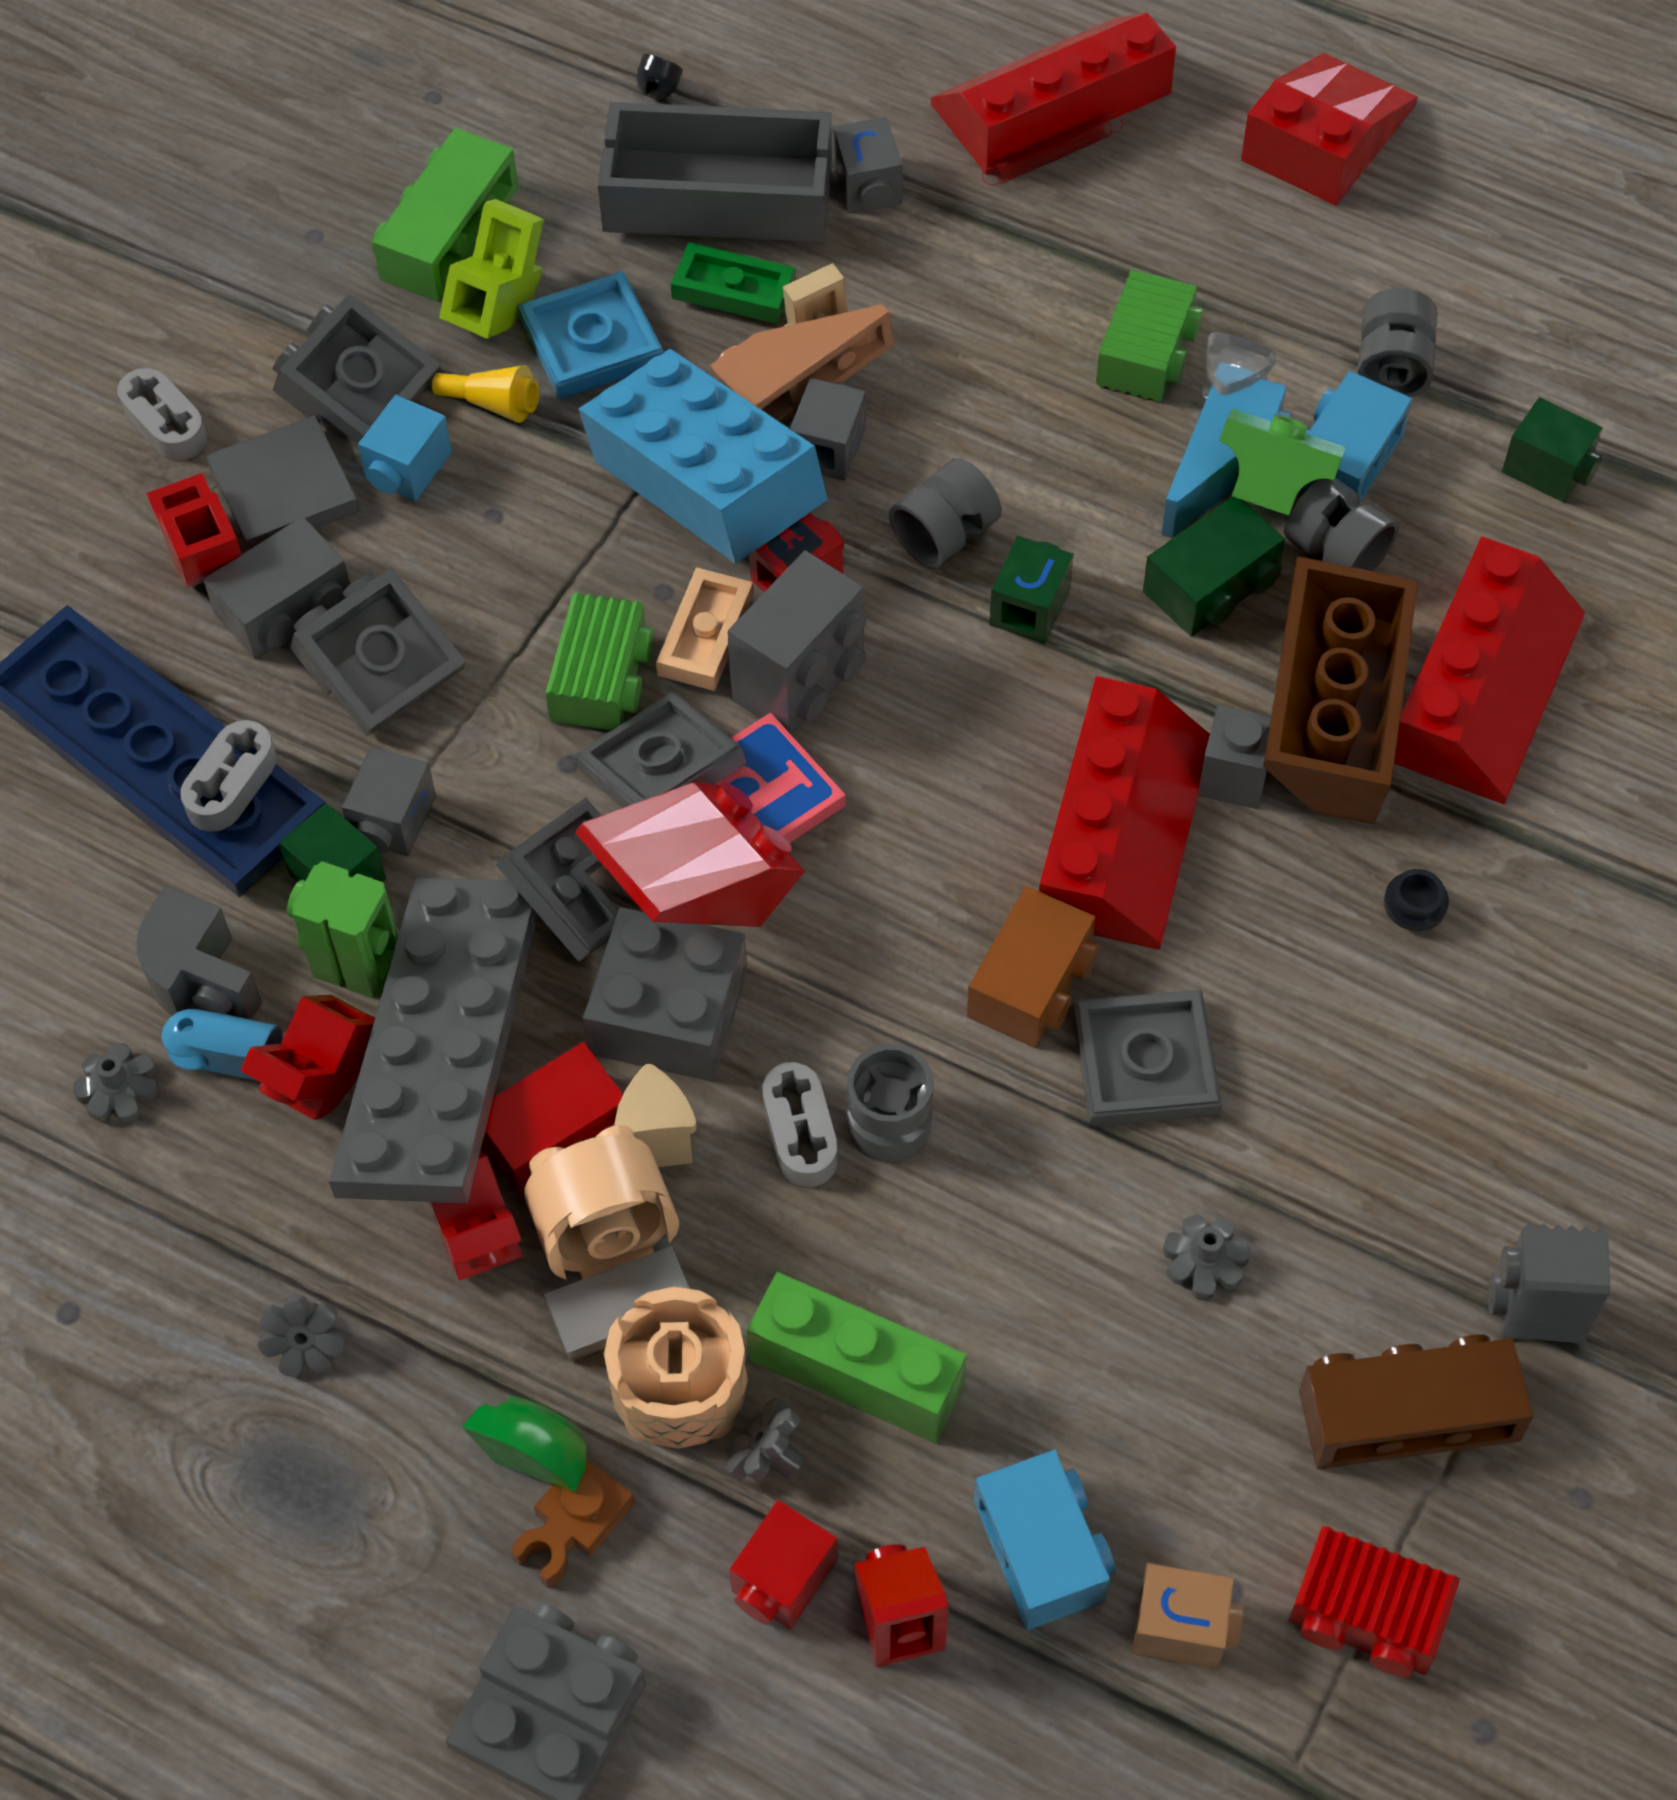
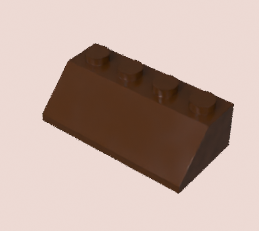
[1263,556,1418,824]

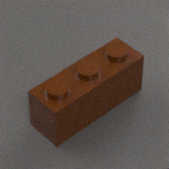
[1299,1334,1534,1470]

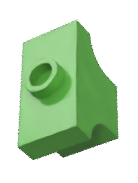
[1219,408,1346,516]

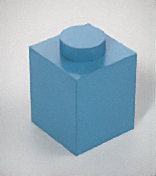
[358,395,452,502]

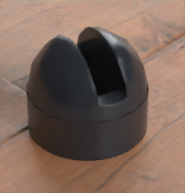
[636,54,683,100]

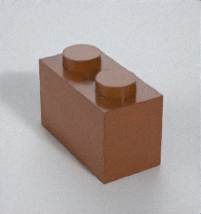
[967,886,1100,1048]

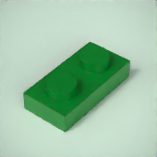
[670,243,796,324]

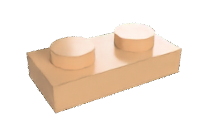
[656,567,754,691]

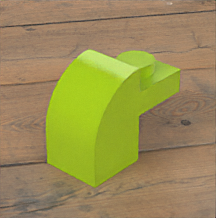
[439,199,544,339]

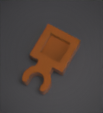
[511,1458,635,1588]

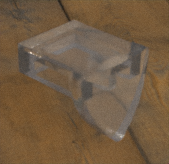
[1202,332,1276,397]

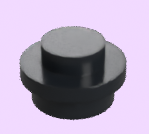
[1384,869,1449,931]

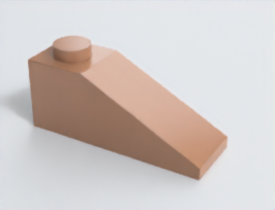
[709,304,895,424]

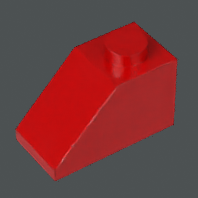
[855,1544,949,1667]

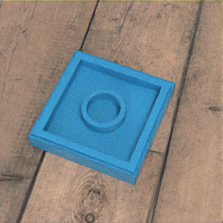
[518,271,664,400]

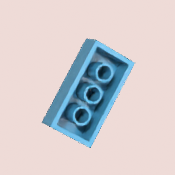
[579,349,828,564]

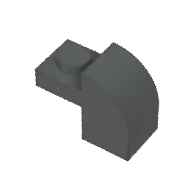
[136,885,262,1020]

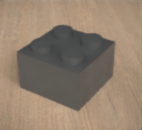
[727,550,866,735]
[583,907,748,1082]

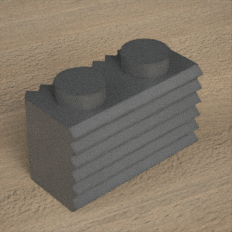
[1488,1222,1611,1343]

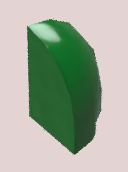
[462,1396,587,1493]

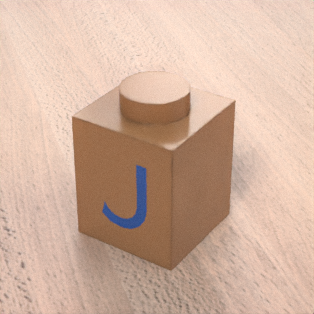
[1132,1563,1244,1669]

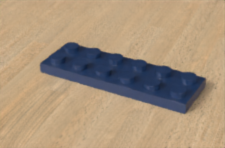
[0,605,325,897]

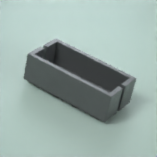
[598,102,832,242]

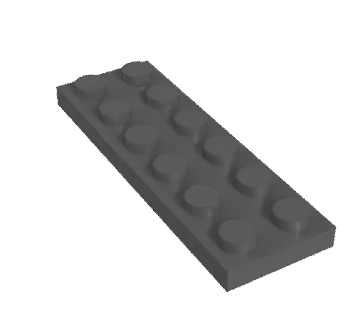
[329,878,538,1203]

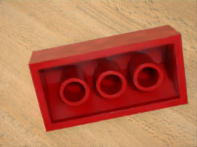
[931,12,1176,175]
[1394,536,1586,805]
[1039,676,1210,950]

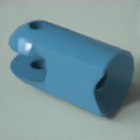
[161,1009,283,1081]

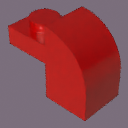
[146,473,241,589]
[240,994,375,1120]
[429,1149,523,1281]

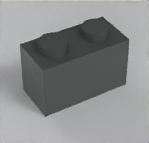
[203,516,350,659]

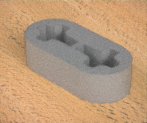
[117,368,207,461]
[181,720,276,832]
[762,1062,838,1187]

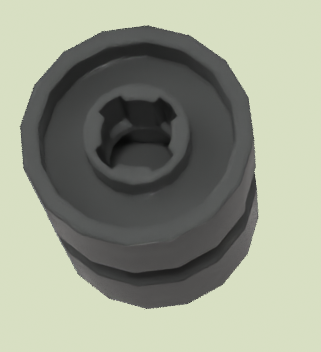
[1358,288,1438,397]
[889,458,1002,569]
[1284,477,1399,572]
[847,1044,934,1162]

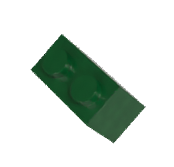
[1143,496,1285,637]

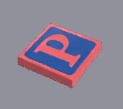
[714,713,846,843]

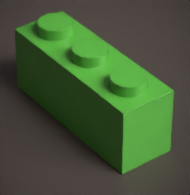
[372,128,519,302]
[746,1272,967,1444]

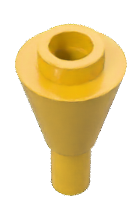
[432,365,540,423]

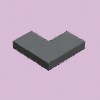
[496,798,618,962]

